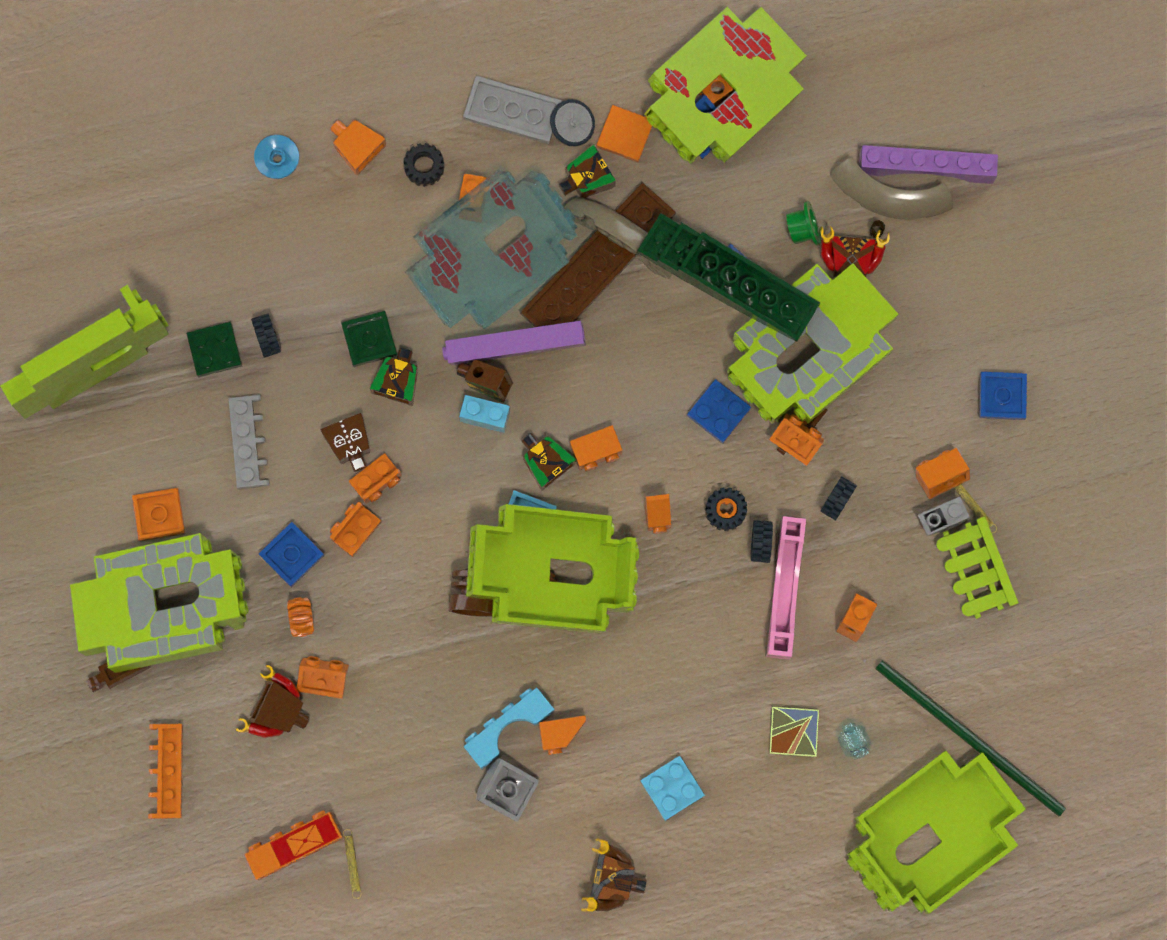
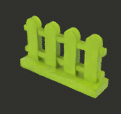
[936,516,1019,619]

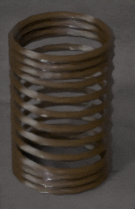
[869,220,885,238]

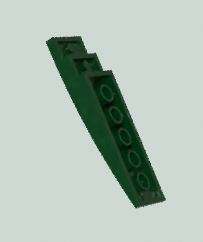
[637,213,820,342]

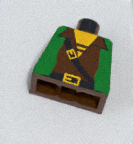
[559,145,616,198]
[370,348,418,406]
[457,360,513,403]
[521,433,576,491]

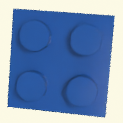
[979,372,1027,420]
[687,379,751,444]
[259,522,325,588]

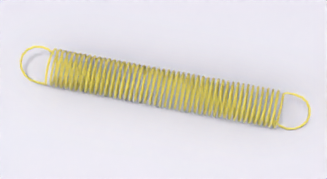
[954,484,997,533]
[343,829,361,899]

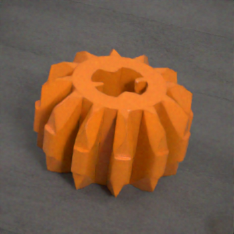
[287,597,314,637]

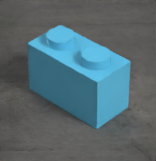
[459,395,510,433]

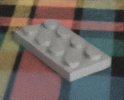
[463,76,562,144]

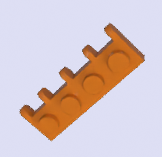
[148,724,183,819]

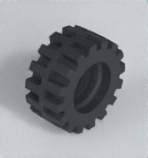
[404,143,444,187]

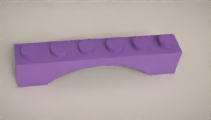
[859,145,998,184]

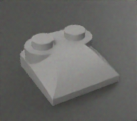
[476,758,540,822]

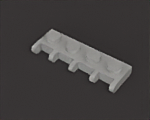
[228,395,270,489]

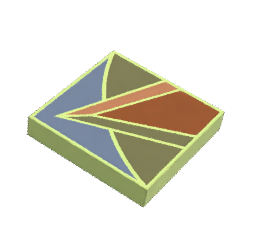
[769,707,819,757]

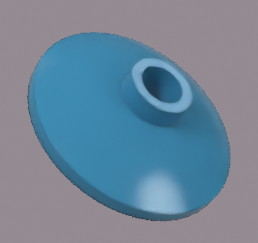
[254,135,299,179]

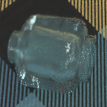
[838,723,872,759]

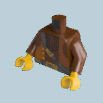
[581,838,647,912]

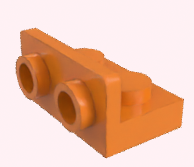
[769,414,824,466]
[348,453,402,503]
[330,502,382,557]
[297,656,349,699]

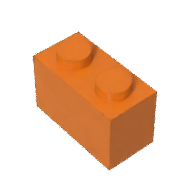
[570,425,623,471]
[916,448,970,499]

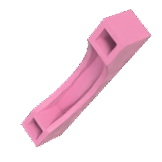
[766,516,806,660]

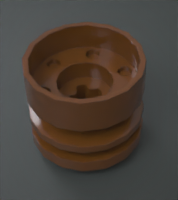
[449,569,493,617]

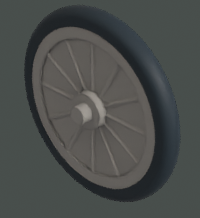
[550,99,595,147]

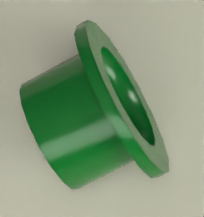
[786,201,821,246]

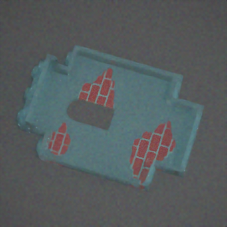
[405,169,577,329]

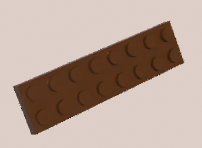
[520,182,676,327]

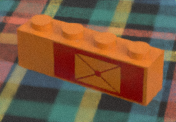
[244,810,343,881]

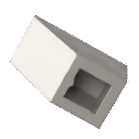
[918,497,970,536]

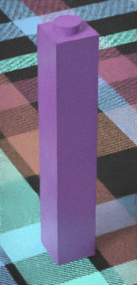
[442,321,586,365]

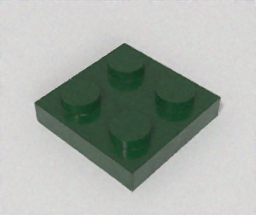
[341,311,397,367]
[186,321,242,378]

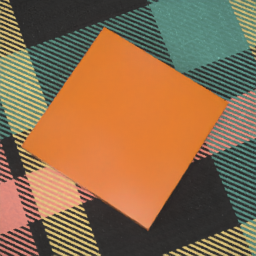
[596,105,652,163]
[132,488,185,541]

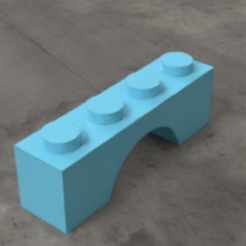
[464,688,554,770]

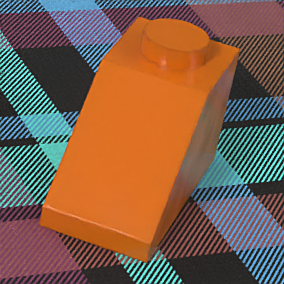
[644,494,671,534]
[539,716,586,755]

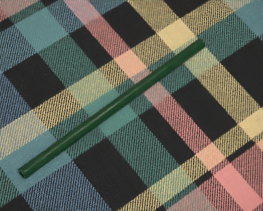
[875,660,1066,817]

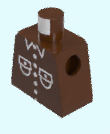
[320,413,371,472]

